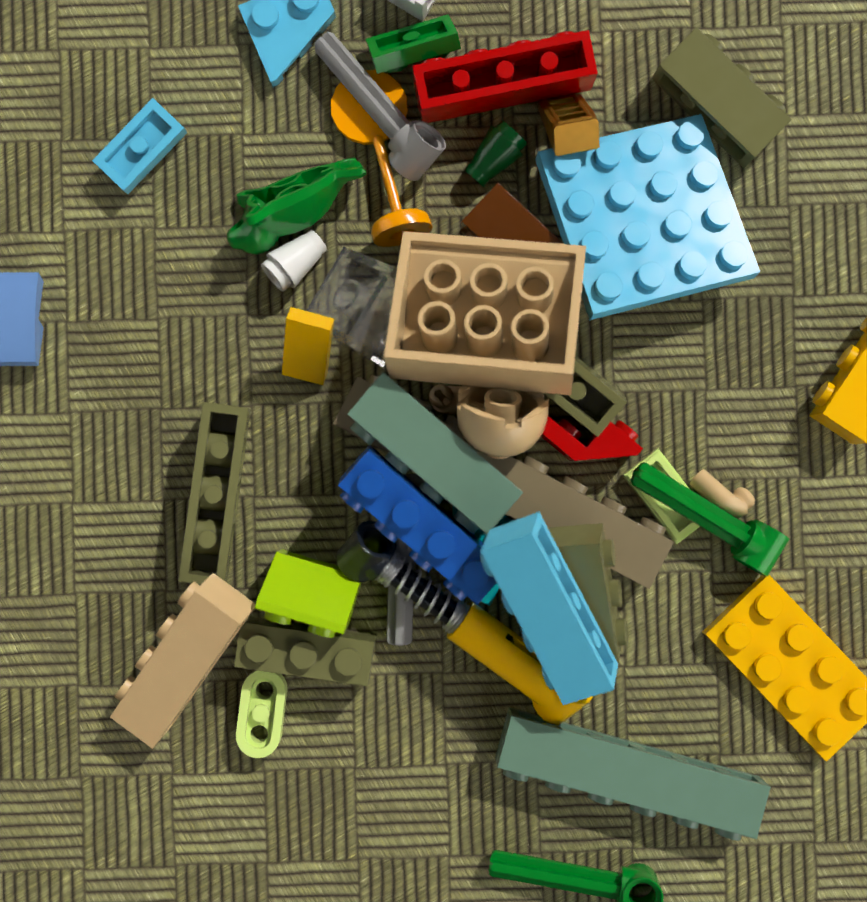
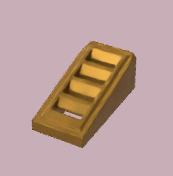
[537,93,600,156]

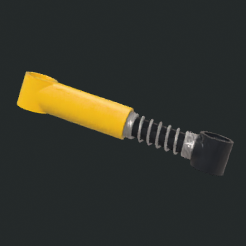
[336,520,593,725]

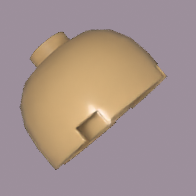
[457,385,549,459]

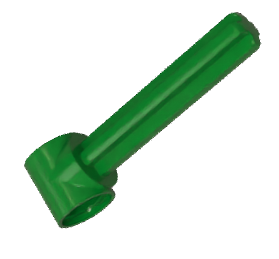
[630,462,790,577]
[488,850,664,902]

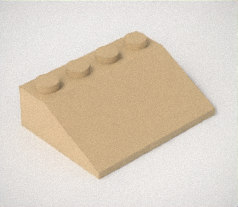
[384,231,586,395]

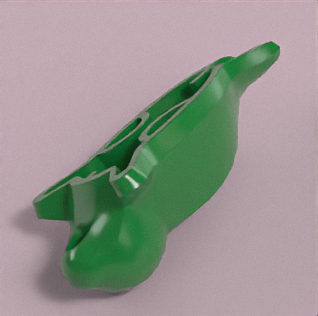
[227,157,367,255]

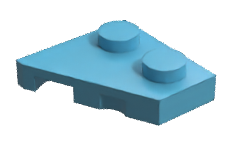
[238,0,336,87]

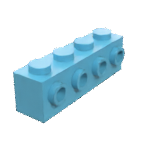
[480,512,618,705]

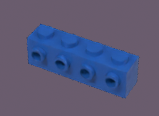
[338,445,497,605]

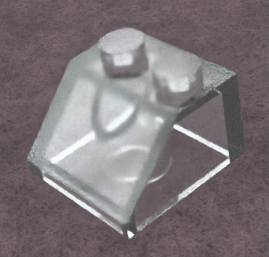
[306,247,397,368]

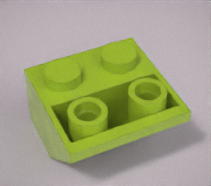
[255,549,362,638]

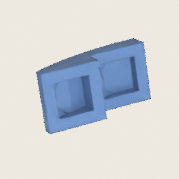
[0,272,44,366]

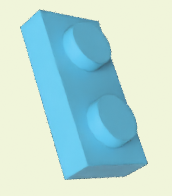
[92,98,188,194]

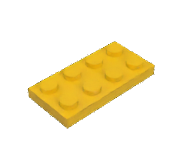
[702,575,867,762]

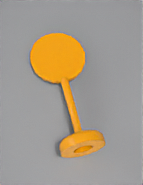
[331,70,433,247]

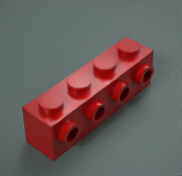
[412,30,598,123]

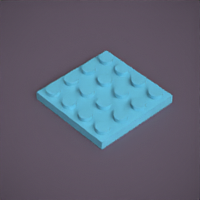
[535,114,760,320]

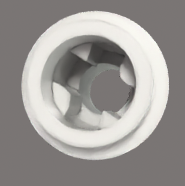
[261,230,327,292]

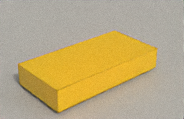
[282,307,334,386]

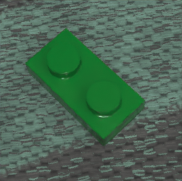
[366,14,461,74]

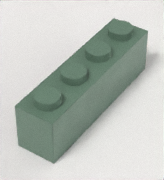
[347,372,524,535]

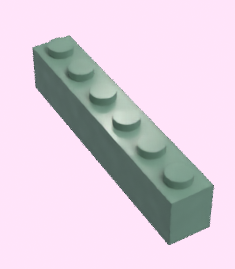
[495,707,771,841]

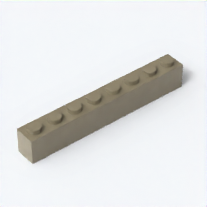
[333,374,674,589]

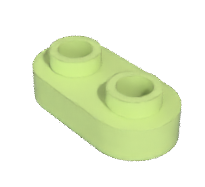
[236,670,287,758]

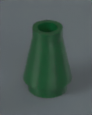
[464,120,527,187]

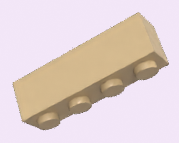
[110,573,256,749]

